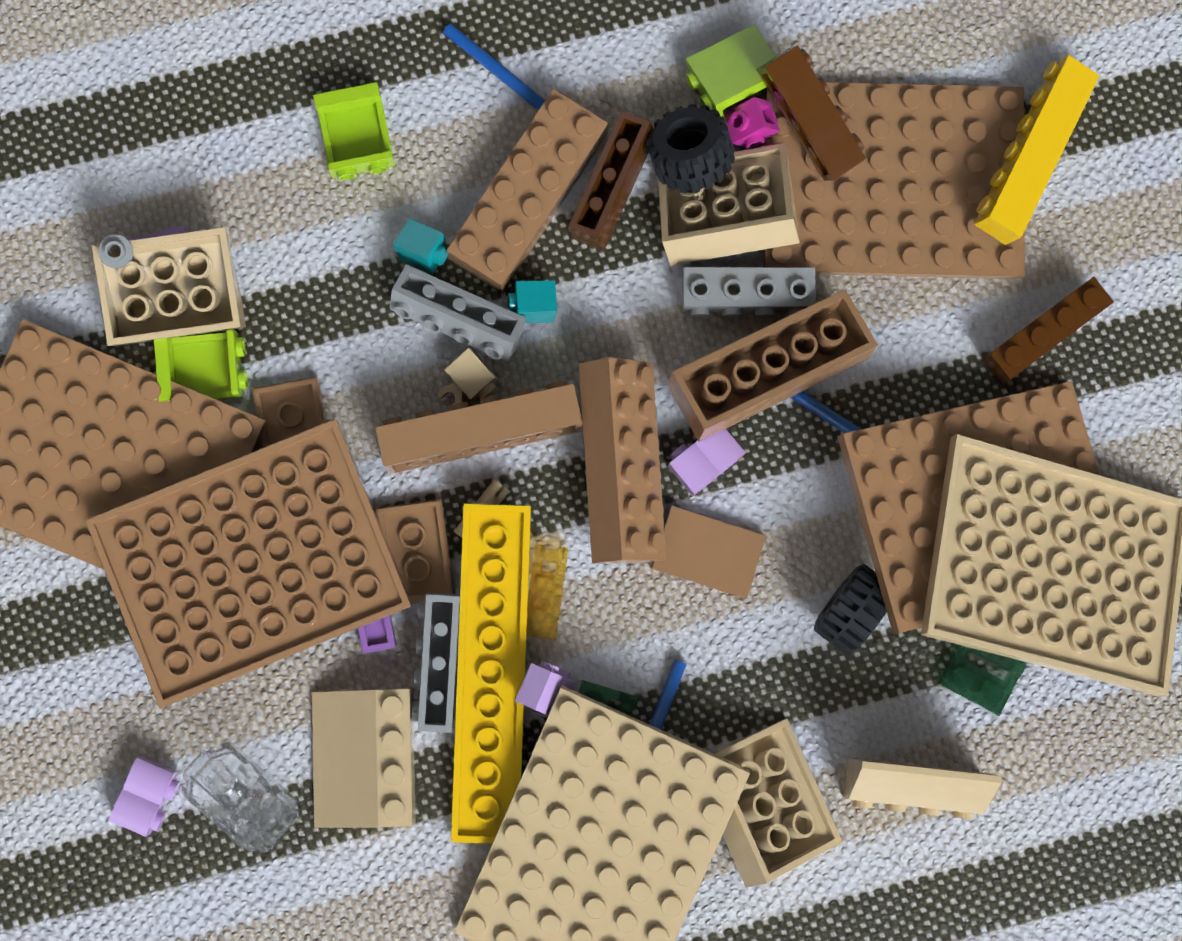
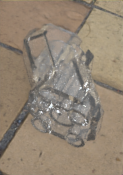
[181,741,299,853]

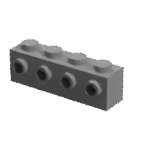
[390,264,526,363]
[682,267,816,318]
[412,593,460,733]

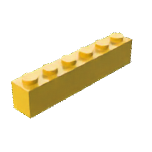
[974,55,1100,245]

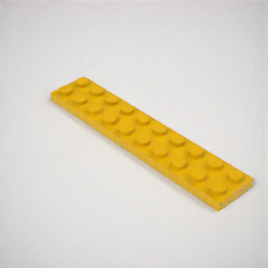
[451,504,531,844]

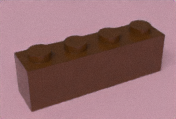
[756,45,866,181]
[568,111,653,251]
[982,276,1114,386]

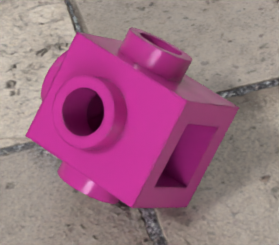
[723,97,780,149]

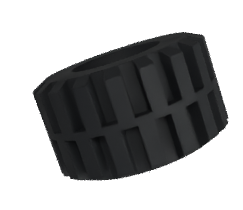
[647,104,735,193]
[814,564,887,655]

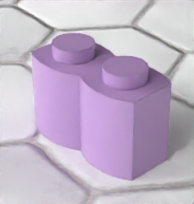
[668,429,745,497]
[515,660,576,715]
[108,756,180,837]

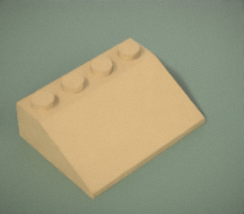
[658,143,800,266]
[92,227,246,346]
[312,689,416,828]
[711,718,843,887]
[844,757,1002,819]

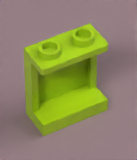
[685,24,776,117]
[313,82,395,180]
[154,329,248,402]

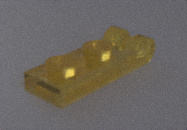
[526,544,569,640]

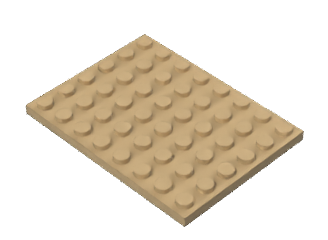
[921,434,1182,697]
[454,685,751,941]

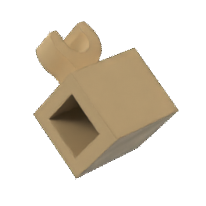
[437,348,499,405]

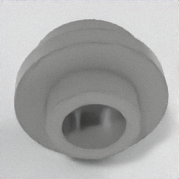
[99,234,134,269]

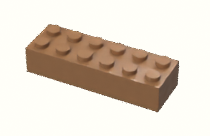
[446,89,608,293]
[667,290,878,442]
[579,357,666,564]
[375,381,583,474]

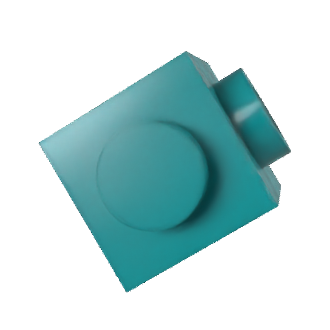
[393,218,448,275]
[507,281,558,323]

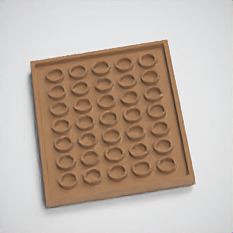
[763,82,1025,279]
[0,319,267,569]
[837,381,1100,635]
[85,419,412,709]

